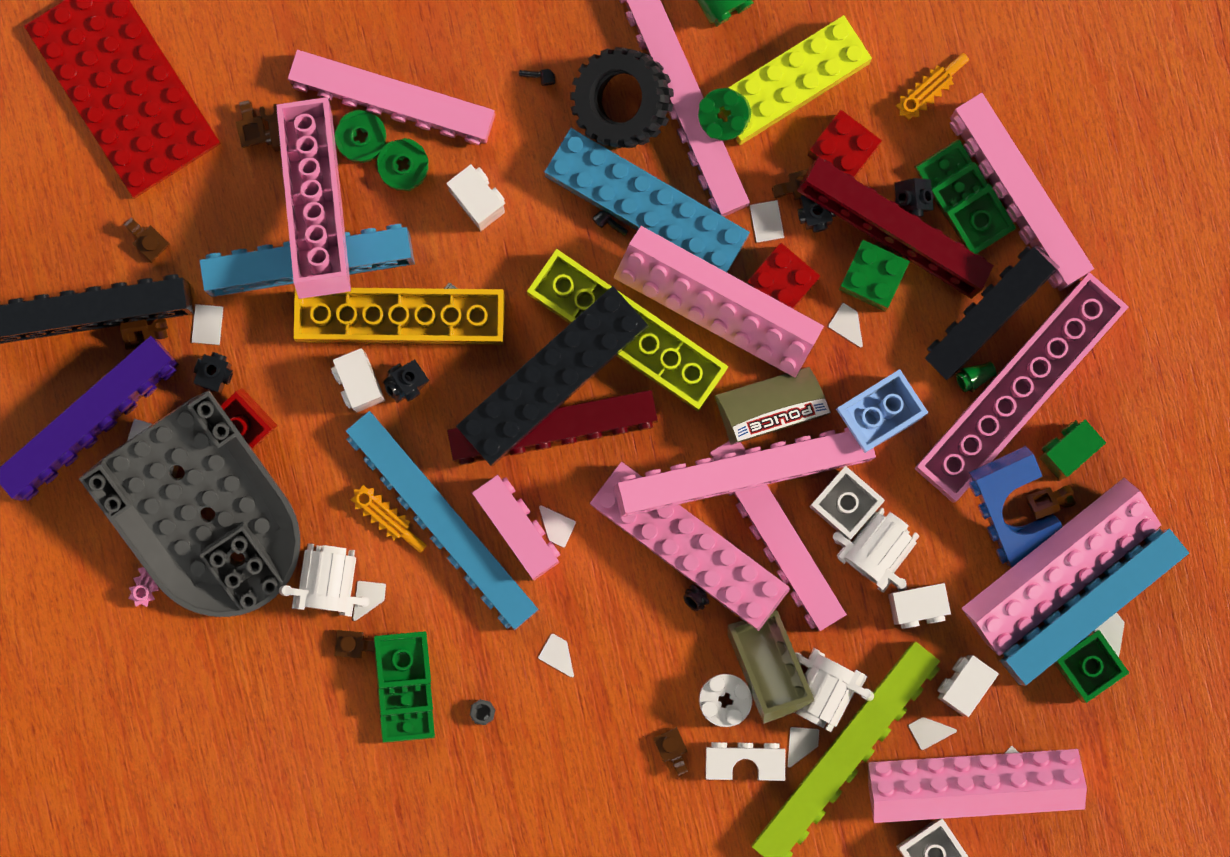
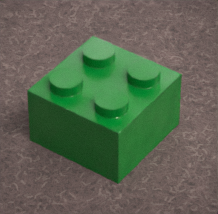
[839,240,910,312]
[1039,419,1106,481]
[1054,630,1129,703]

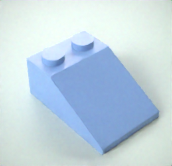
[836,369,928,453]

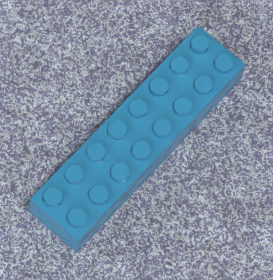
[544,128,750,273]
[200,224,415,297]
[999,528,1189,686]

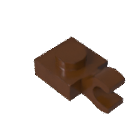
[236,100,267,148]
[259,104,281,152]
[772,169,808,200]
[124,217,170,262]
[120,319,168,350]
[1026,486,1076,520]
[335,630,375,658]
[653,728,688,776]

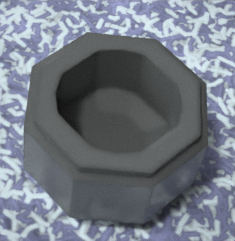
[470,699,496,725]

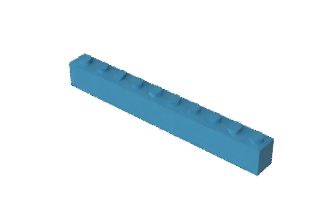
[346,411,539,630]

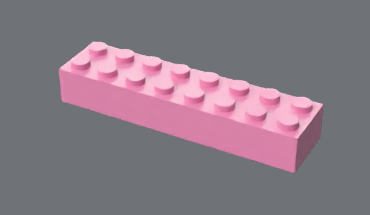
[950,93,1094,291]
[276,97,351,299]
[614,226,824,378]
[590,462,790,631]
[962,478,1161,656]
[868,749,1087,823]

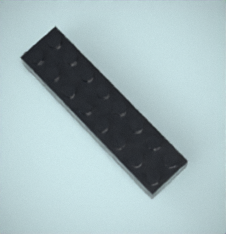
[0,274,194,344]
[456,286,649,466]

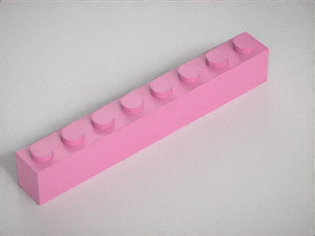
[288,50,495,145]
[710,441,847,631]

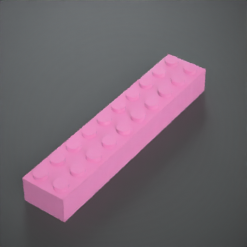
[914,272,1128,503]

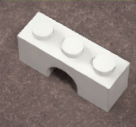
[705,742,785,781]

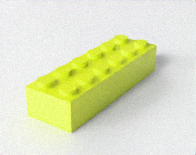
[719,15,872,145]

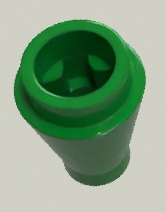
[956,361,997,392]

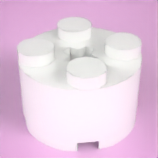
[699,674,752,727]

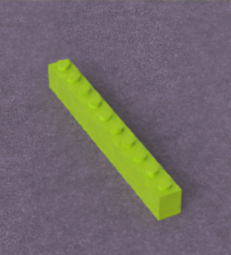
[751,641,940,857]

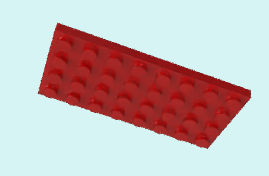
[24,0,221,199]

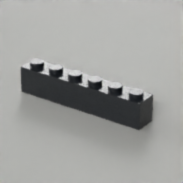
[925,245,1060,380]

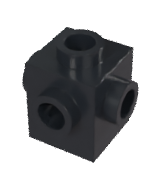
[894,178,934,217]
[797,195,836,232]
[193,352,233,394]
[383,359,429,403]

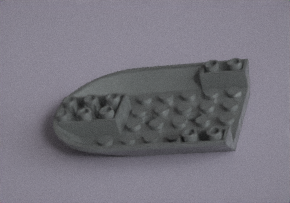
[79,391,300,617]

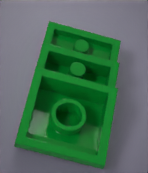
[914,139,1016,254]
[374,631,435,743]

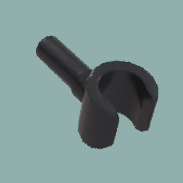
[519,69,556,86]
[593,211,628,236]

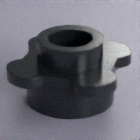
[683,585,709,611]

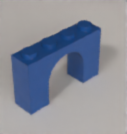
[969,446,1062,568]

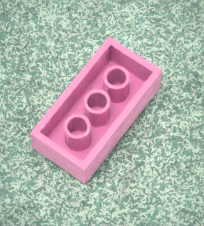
[472,475,560,580]

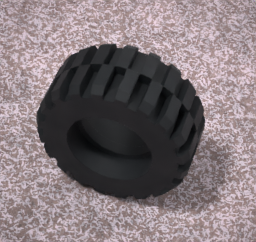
[570,47,674,148]

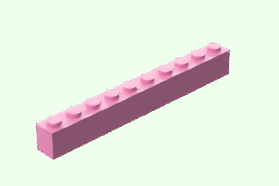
[619,0,750,217]
[614,427,876,517]

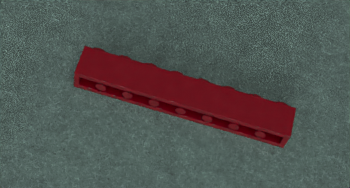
[797,157,994,299]
[447,390,658,465]

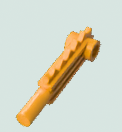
[896,53,969,121]
[350,484,427,553]

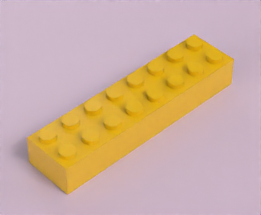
[294,288,505,345]

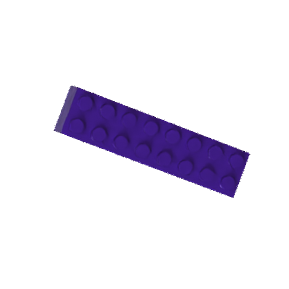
[0,336,179,501]

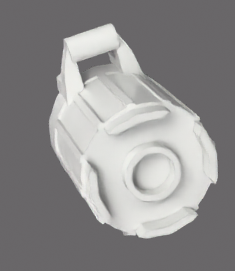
[833,507,919,593]
[279,543,369,617]
[794,648,874,732]

